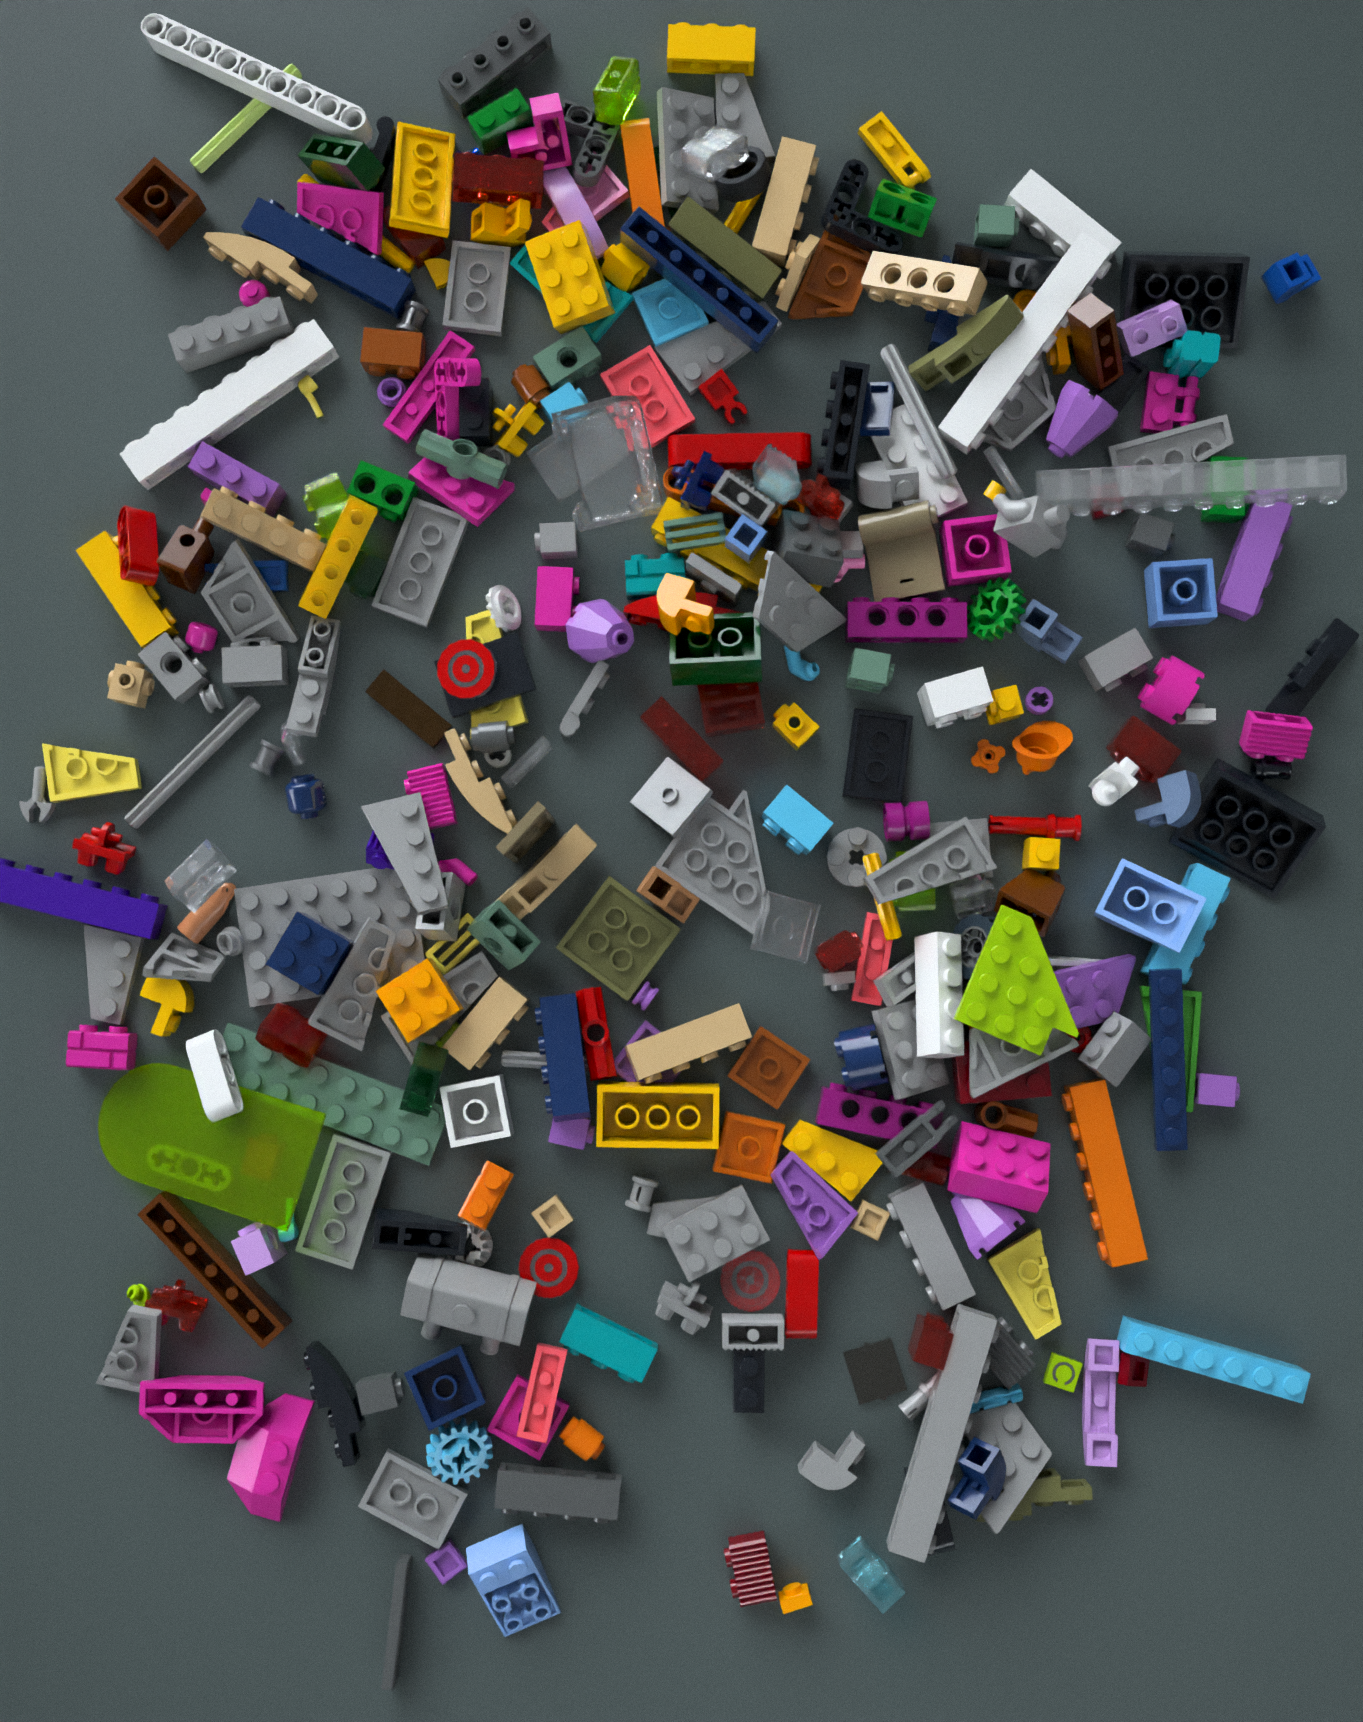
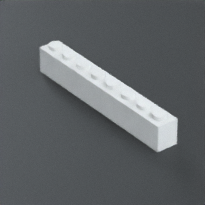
[938,231,1112,455]
[120,319,339,490]

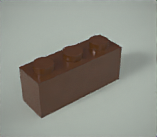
[1067,293,1124,391]

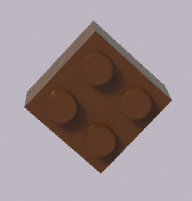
[115,156,207,251]

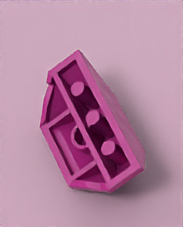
[139,1375,265,1444]
[227,1393,315,1522]

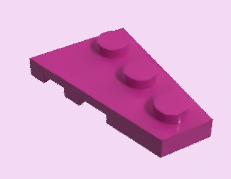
[297,182,384,255]
[408,457,515,527]

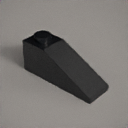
[372,1208,468,1256]

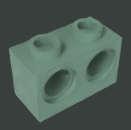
[845,648,895,694]

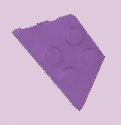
[1054,954,1136,1029]

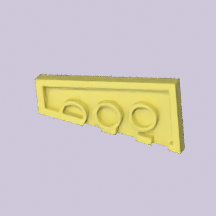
[465,610,528,739]

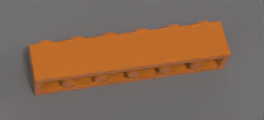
[1061,1078,1148,1268]

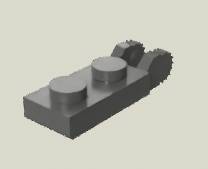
[875,1100,958,1178]

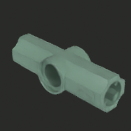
[415,429,508,489]

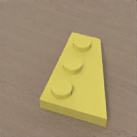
[42,743,142,803]
[986,1228,1062,1340]

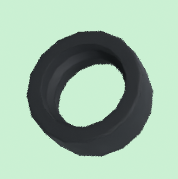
[713,146,771,202]

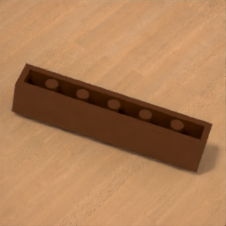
[137,1189,293,1349]

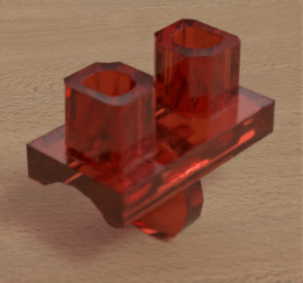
[794,473,845,520]
[145,1279,209,1332]

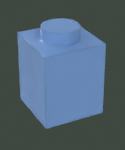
[725,514,767,564]

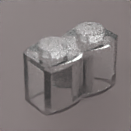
[681,125,749,182]

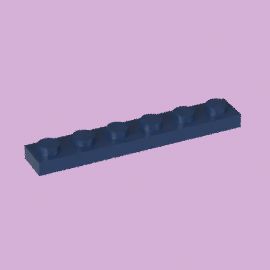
[1149,968,1188,1151]

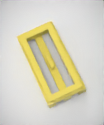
[425,913,480,975]

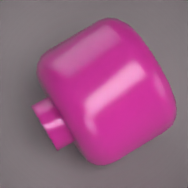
[239,280,271,307]
[185,621,218,654]

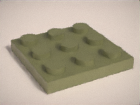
[556,876,681,1001]

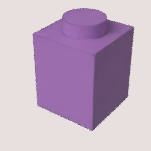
[1194,1072,1240,1107]
[548,1118,596,1150]

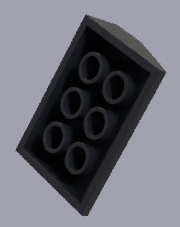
[1119,251,1250,349]
[1169,758,1326,899]

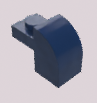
[947,1437,1006,1520]

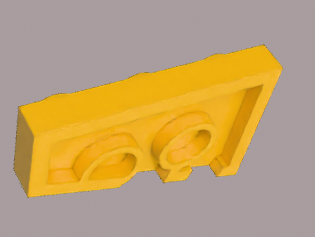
[781,1119,882,1201]

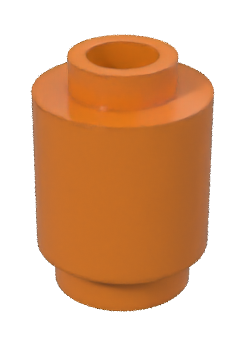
[559,1416,605,1462]

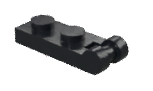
[370,116,396,192]

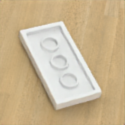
[868,404,968,518]

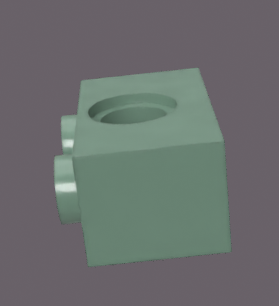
[533,326,602,393]
[466,899,541,971]

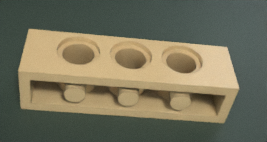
[861,251,988,316]

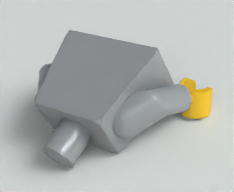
[983,480,1070,558]

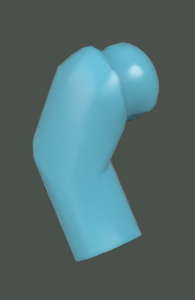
[784,646,820,681]

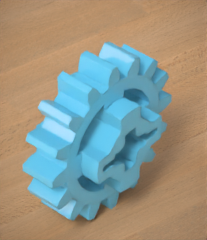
[426,1418,493,1485]

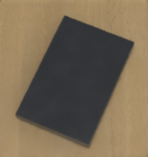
[434,632,537,719]
[842,708,913,803]

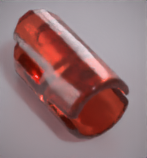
[902,1151,951,1186]

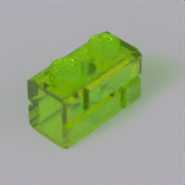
[593,56,641,125]

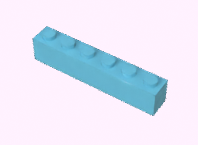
[1117,1315,1311,1404]

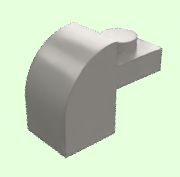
[854,460,919,509]
[797,1430,865,1490]

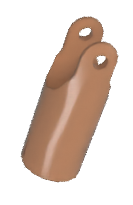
[177,882,237,944]

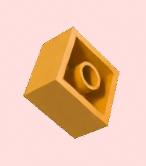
[376,958,464,1043]

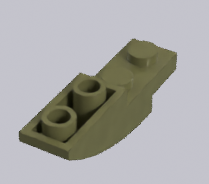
[908,294,1024,391]
[970,1468,1093,1522]

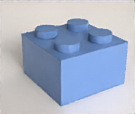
[1144,558,1218,628]

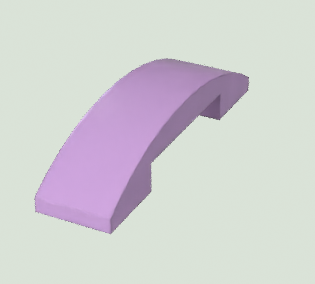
[533,167,609,259]
[1082,1338,1119,1467]

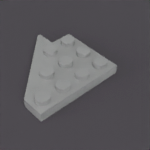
[654,789,770,935]

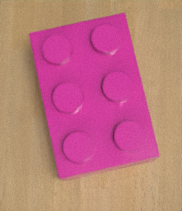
[948,1121,1051,1213]

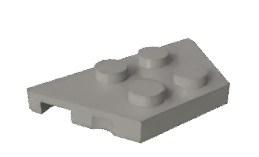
[983,353,1056,452]
[201,538,300,643]
[753,550,847,652]
[969,1028,1079,1098]

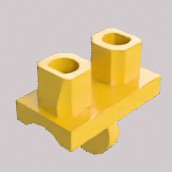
[492,402,544,457]

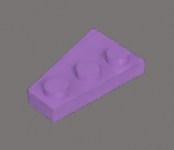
[770,1151,858,1260]

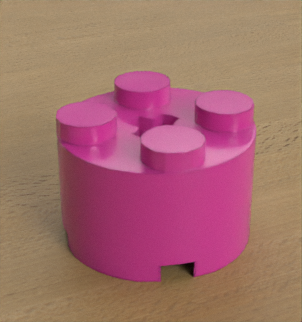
[1137,655,1205,725]

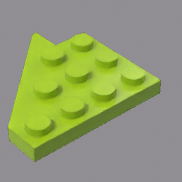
[953,905,1079,1056]

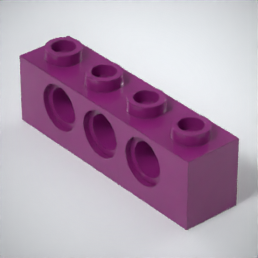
[845,597,967,643]
[815,1082,943,1149]

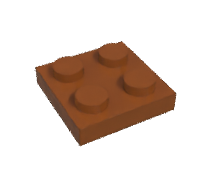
[727,1026,811,1110]

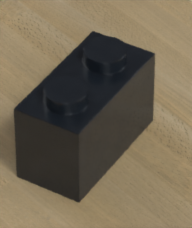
[459,378,493,447]
[732,1348,765,1413]

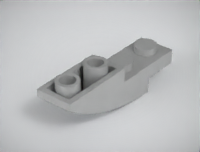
[286,615,341,737]

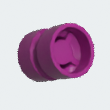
[883,801,930,842]

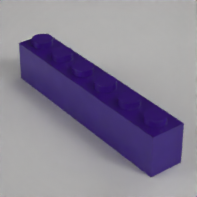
[0,858,168,940]

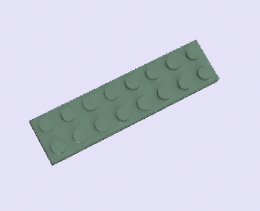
[223,1022,446,1166]

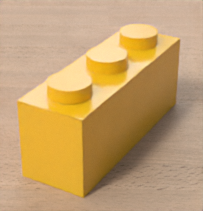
[667,22,756,76]

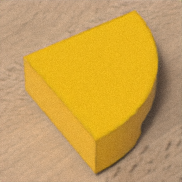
[424,258,450,290]

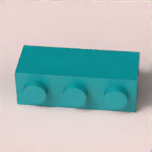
[559,1303,658,1383]

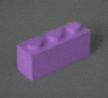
[187,441,287,517]

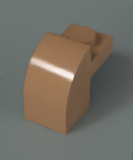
[636,866,700,924]

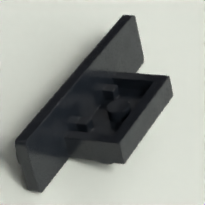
[1265,618,1359,716]

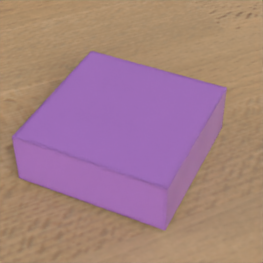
[425,1538,468,1585]

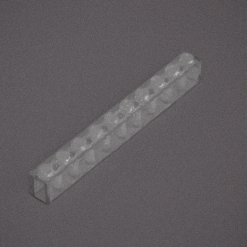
[1035,455,1347,516]

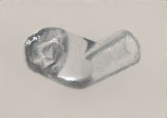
[280,722,307,766]

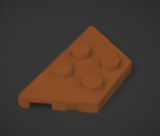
[788,214,871,320]

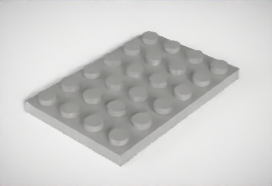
[234,868,426,1007]

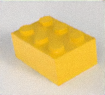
[525,220,615,334]

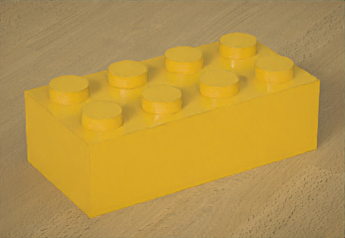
[596,1081,720,1149]

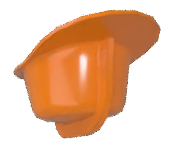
[1012,721,1073,775]

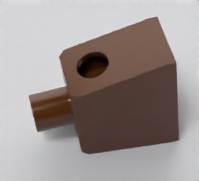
[156,518,214,595]
[994,869,1065,938]

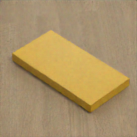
[389,122,455,238]

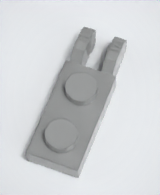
[559,660,611,738]

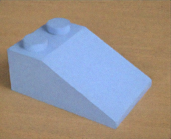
[1094,858,1207,953]

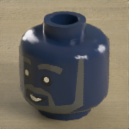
[285,774,327,819]

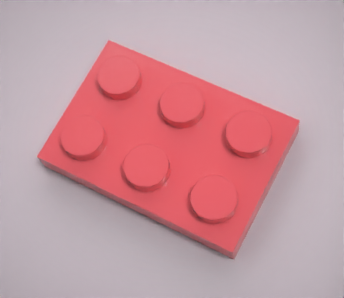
[600,345,695,452]

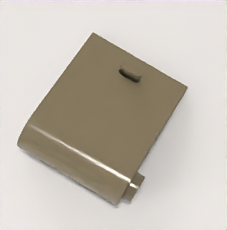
[858,500,945,602]

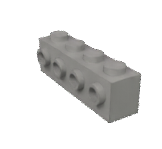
[168,296,294,373]

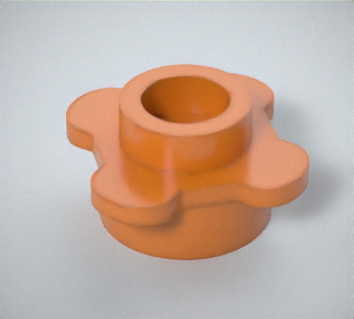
[971,739,1005,774]

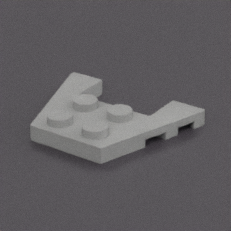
[963,1402,1052,1535]

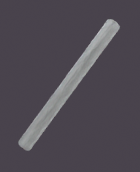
[124,695,261,829]

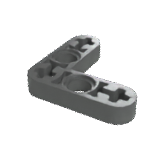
[559,97,620,188]

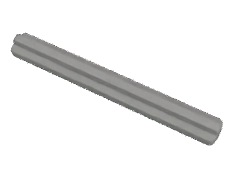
[880,344,957,479]

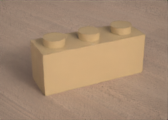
[442,977,530,1070]

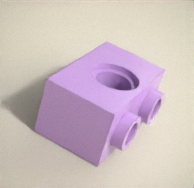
[1116,300,1187,357]
[231,1219,288,1276]

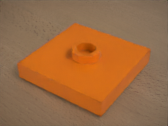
[712,1111,785,1184]

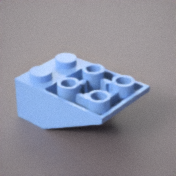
[466,1524,561,1637]

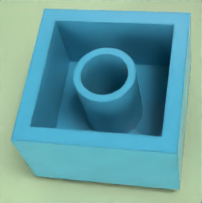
[761,785,834,855]

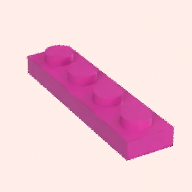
[383,330,475,444]

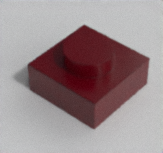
[1117,1352,1150,1387]

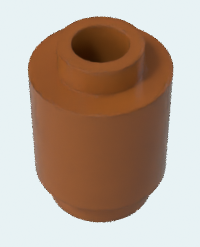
[511,364,551,410]

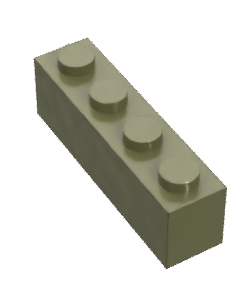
[666,196,782,303]

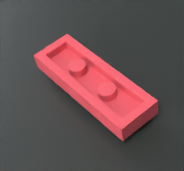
[850,912,893,1006]
[516,1342,568,1443]

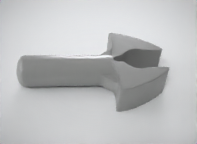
[19,766,56,823]

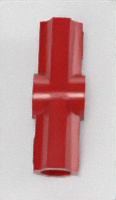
[575,987,617,1081]

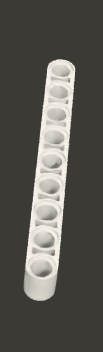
[141,13,373,144]

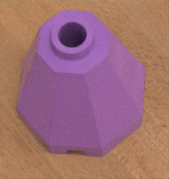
[1046,380,1118,459]
[565,599,634,663]
[950,1192,1025,1260]

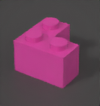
[506,93,573,177]

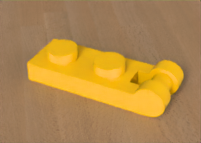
[858,111,931,190]

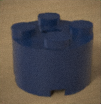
[834,1023,889,1091]

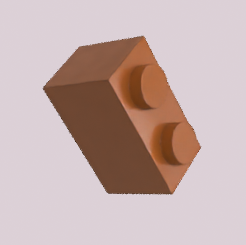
[360,327,427,380]

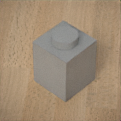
[534,522,578,560]

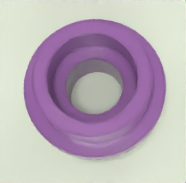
[377,377,407,407]

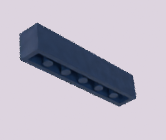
[241,197,416,320]
[620,206,778,353]

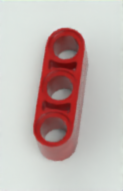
[117,506,159,586]
[785,1249,819,1339]

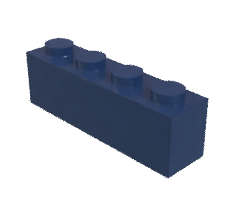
[535,993,591,1122]

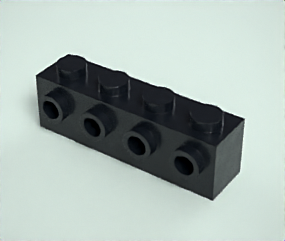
[816,360,870,489]

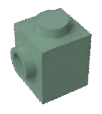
[974,204,1019,247]

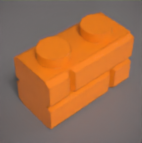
[458,1160,514,1232]

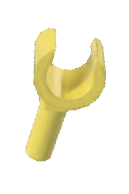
[298,375,324,419]

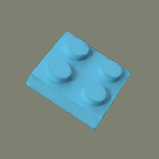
[632,278,709,347]

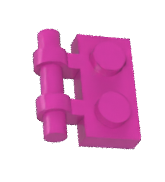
[1140,371,1200,434]

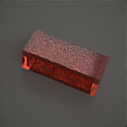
[452,152,544,209]
[640,696,724,784]

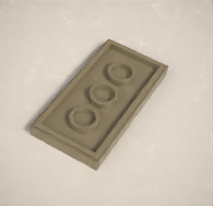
[495,801,555,863]

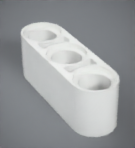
[186,1029,244,1122]

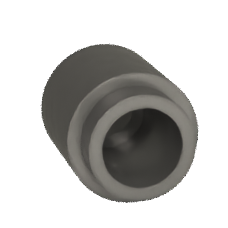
[471,720,516,753]

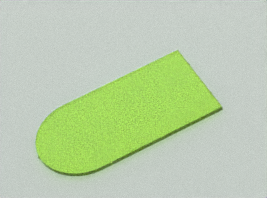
[98,1063,327,1232]

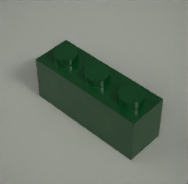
[298,133,385,192]

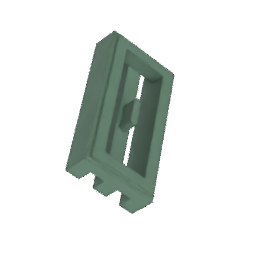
[663,512,726,553]

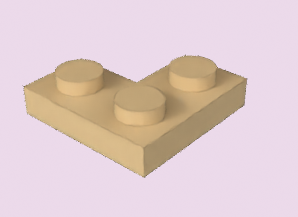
[775,234,821,312]

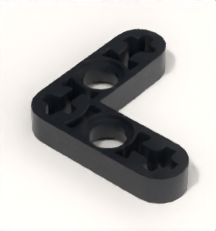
[821,159,903,255]

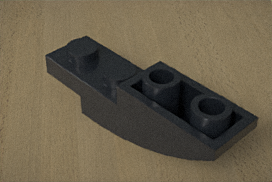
[952,242,1061,290]
[304,1341,366,1467]

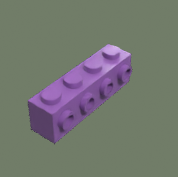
[1216,493,1293,622]

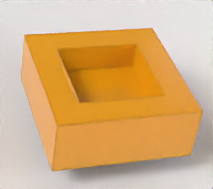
[778,1582,813,1614]

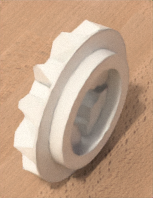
[485,585,521,632]
[447,1221,493,1267]

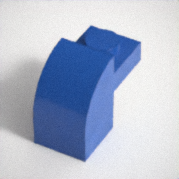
[1261,252,1322,304]

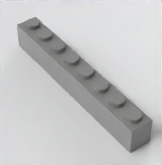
[886,1304,1000,1563]

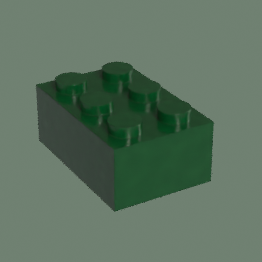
[669,612,762,686]

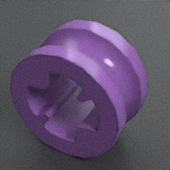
[1025,686,1053,715]
[632,981,659,1011]

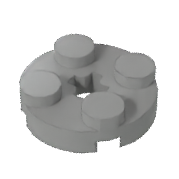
[826,827,887,888]

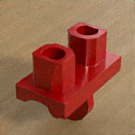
[72,822,136,875]

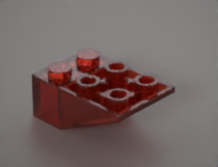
[696,682,765,738]

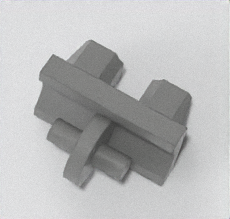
[655,1280,713,1335]

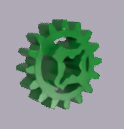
[967,577,1027,642]

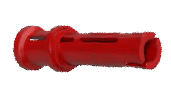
[988,813,1082,841]

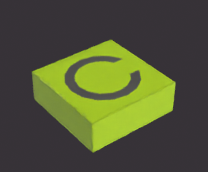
[1043,1352,1083,1393]

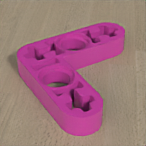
[434,358,481,441]

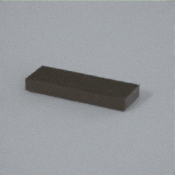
[365,669,453,749]

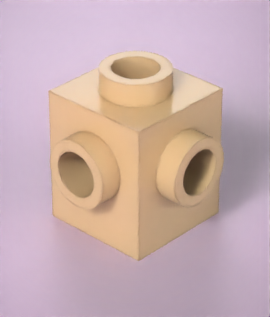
[107,661,155,709]

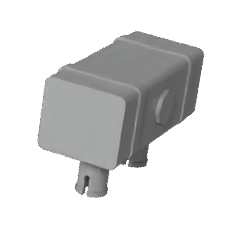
[400,1253,537,1355]

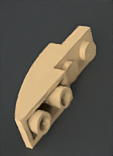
[203,232,318,304]
[444,728,518,834]
[496,823,597,920]

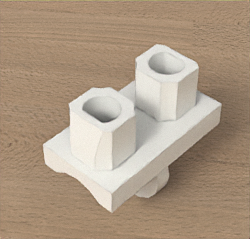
[1088,757,1140,806]

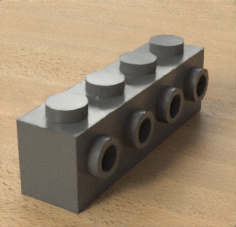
[438,7,552,119]
[494,1462,622,1524]

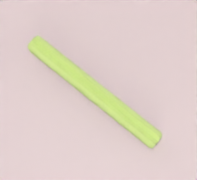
[190,64,302,173]

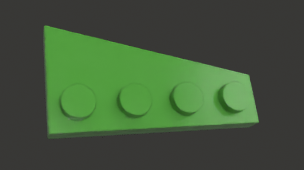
[1139,986,1202,1112]

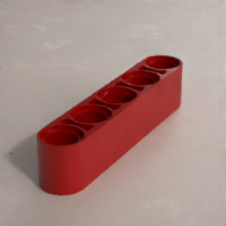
[668,432,812,471]

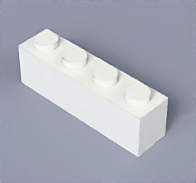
[1004,169,1122,260]
[914,931,964,1059]

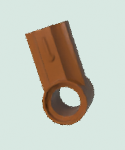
[974,1101,1039,1139]

